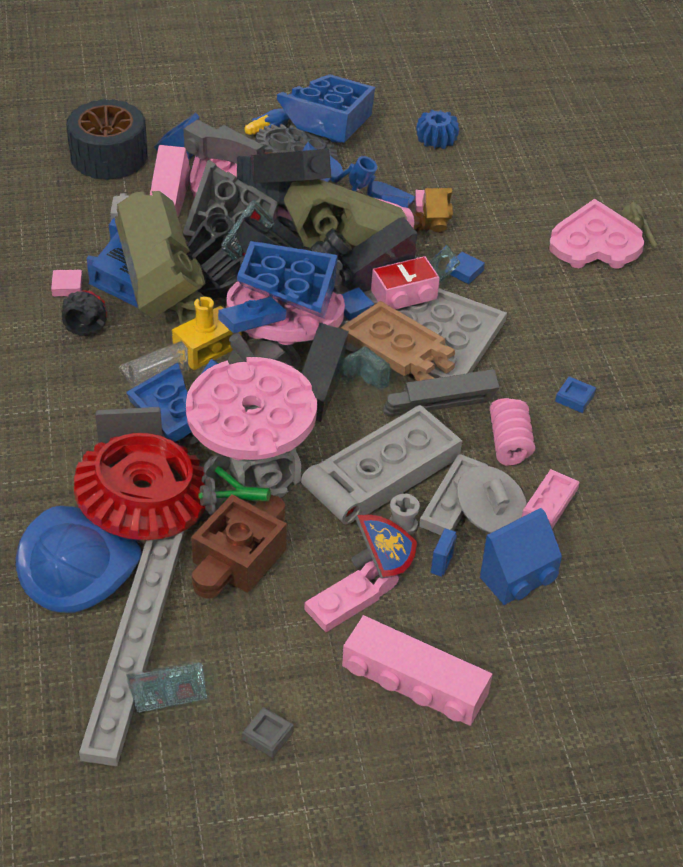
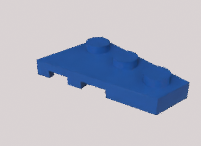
[126,363,192,442]

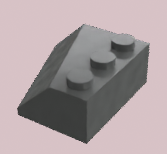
[183,160,279,259]

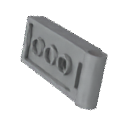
[301,405,462,524]

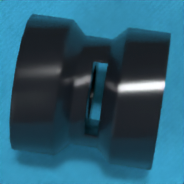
[311,228,352,257]

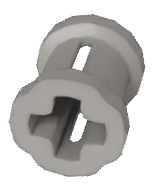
[389,494,420,535]

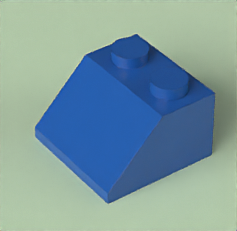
[480,508,562,605]

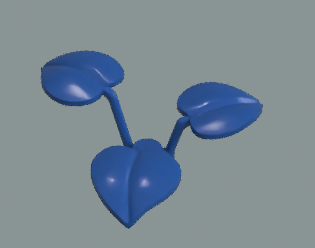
[303,142,415,205]

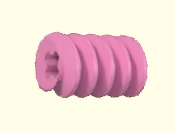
[490,398,535,466]

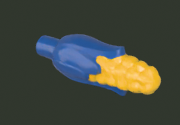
[244,109,290,135]

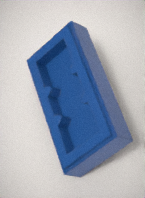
[218,297,286,333]

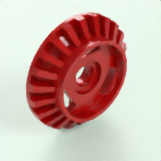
[74,433,206,540]

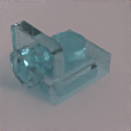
[343,346,390,391]

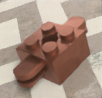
[191,494,287,598]

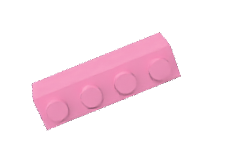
[342,615,492,726]

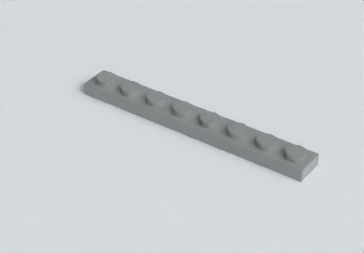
[79,531,185,766]

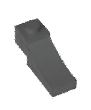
[183,119,264,164]

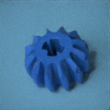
[416,110,459,149]

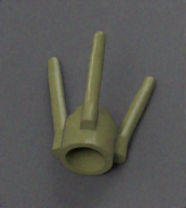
[622,202,657,248]

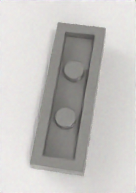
[419,454,488,535]

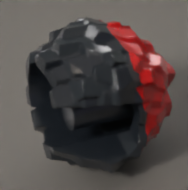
[61,290,107,337]

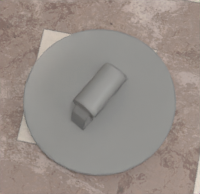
[457,466,527,533]

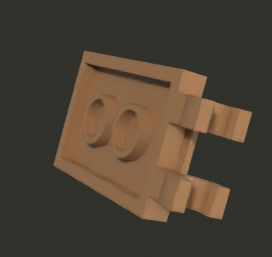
[340,301,455,381]

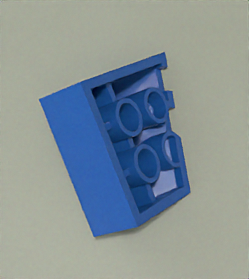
[277,74,375,143]
[237,241,338,319]

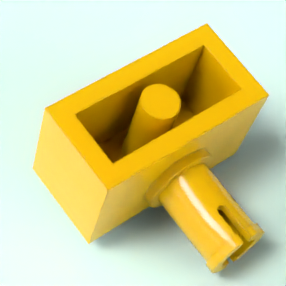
[172,297,242,370]

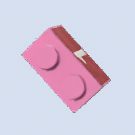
[371,256,439,309]

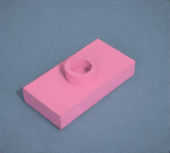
[522,469,580,529]

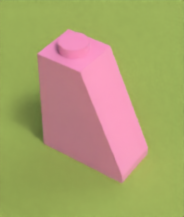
[150,145,191,217]

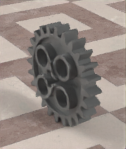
[255,124,338,160]

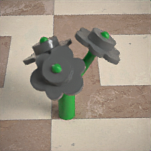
[198,453,271,515]

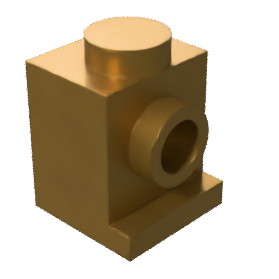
[422,188,453,232]

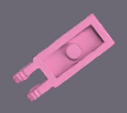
[304,561,399,632]

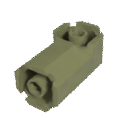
[284,179,407,250]
[115,191,205,318]

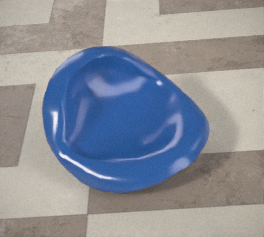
[16,506,142,613]

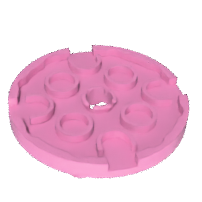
[226,282,345,345]
[186,357,317,460]

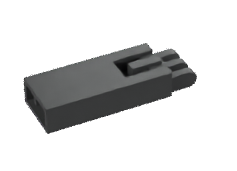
[383,369,499,416]

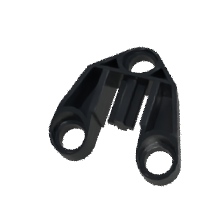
[186,213,245,298]
[236,216,312,254]

